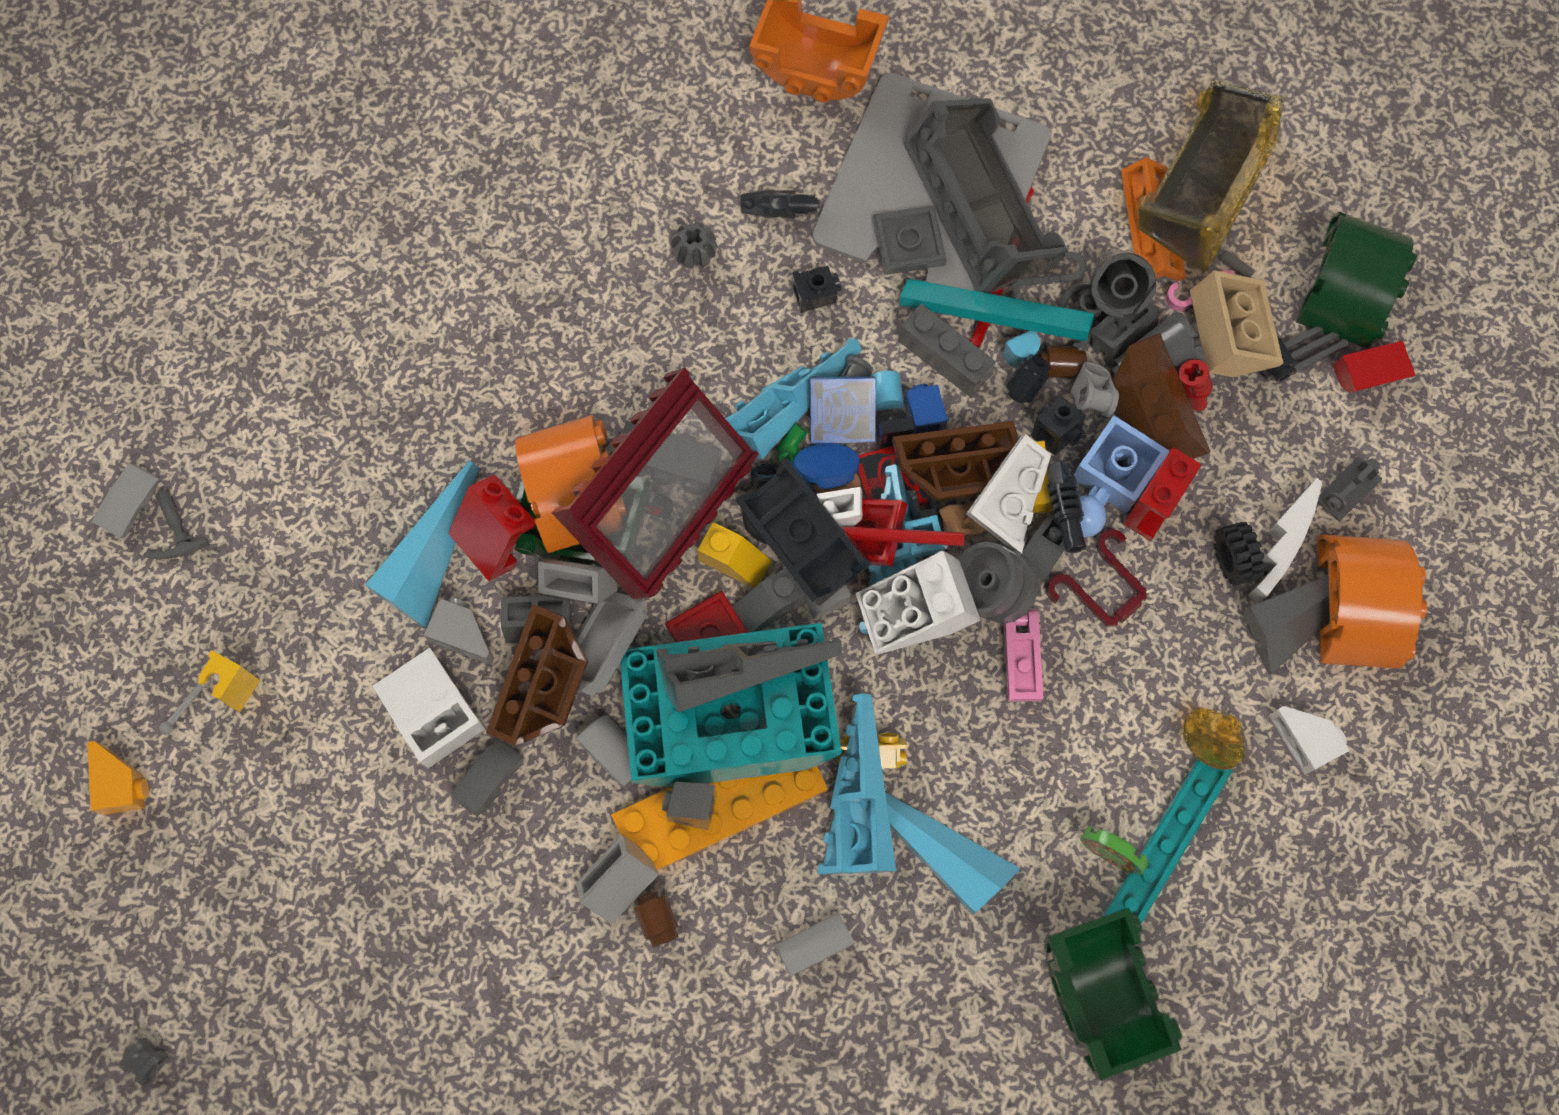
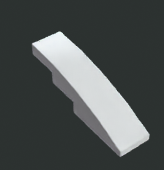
[1248,478,1322,604]

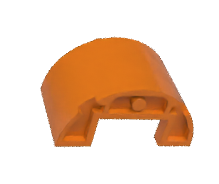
[749,0,889,103]
[515,415,628,553]
[1317,534,1427,669]

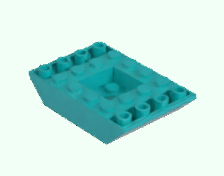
[620,623,842,788]

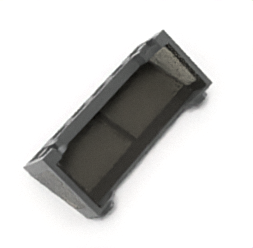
[903,98,1069,294]

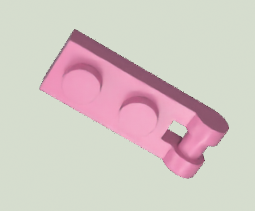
[1003,609,1044,702]

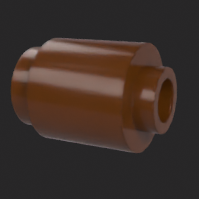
[1038,346,1087,379]
[634,891,679,948]

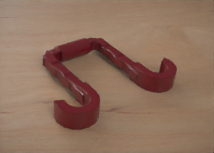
[1046,529,1147,627]

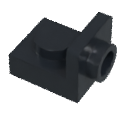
[876,412,915,448]

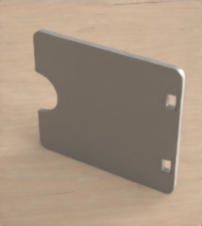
[812,73,1051,291]

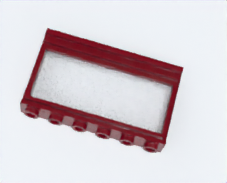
[552,368,759,599]

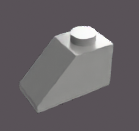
[424,598,494,665]

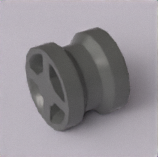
[119,1038,168,1086]

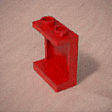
[1123,447,1201,541]
[448,475,535,582]

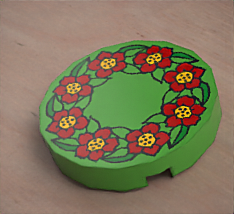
[1080,826,1149,875]

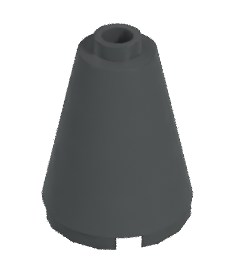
[1091,248,1157,317]
[1111,312,1206,377]

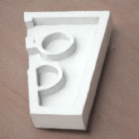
[966,434,1051,554]

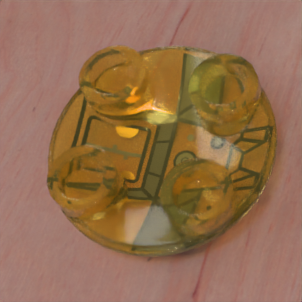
[1183,707,1245,770]

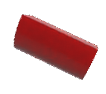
[1333,340,1416,393]

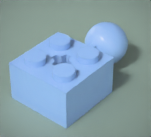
[1074,415,1169,538]

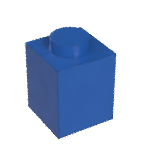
[904,384,948,434]

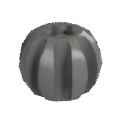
[671,221,718,269]

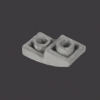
[92,463,161,538]

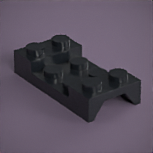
[735,457,871,606]

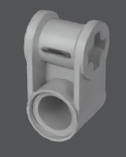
[1070,361,1119,417]

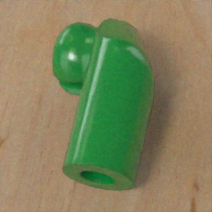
[777,423,808,464]

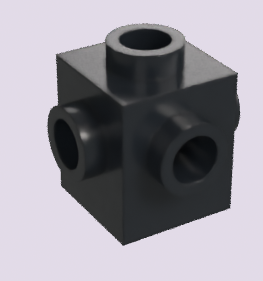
[1031,396,1086,456]

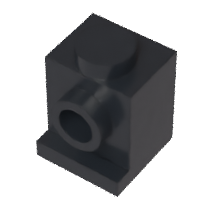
[791,266,841,313]

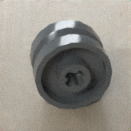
[958,541,1039,624]

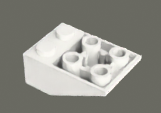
[855,551,981,655]
[373,648,485,768]

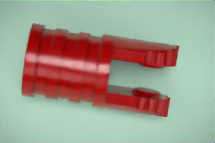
[1179,359,1213,412]

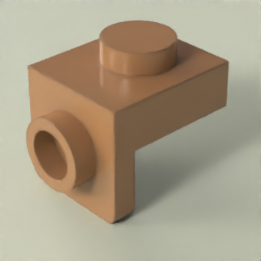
[939,500,987,540]

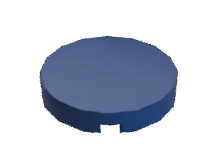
[794,443,860,489]

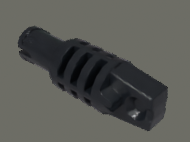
[1047,461,1086,553]

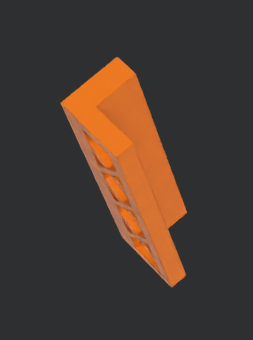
[1121,157,1186,281]

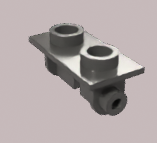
[1318,457,1382,522]

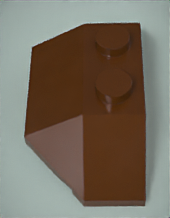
[1113,333,1211,459]
[892,421,1019,501]
[486,604,589,746]

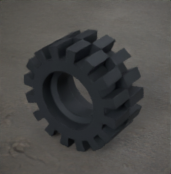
[1213,522,1265,586]

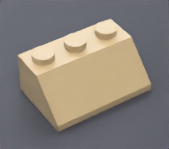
[1190,270,1283,377]

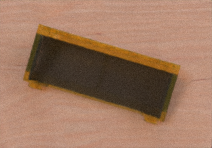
[1135,79,1285,272]

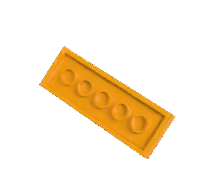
[611,766,828,871]

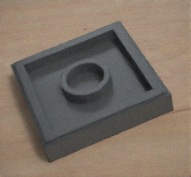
[873,205,947,275]

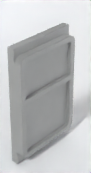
[576,592,648,697]

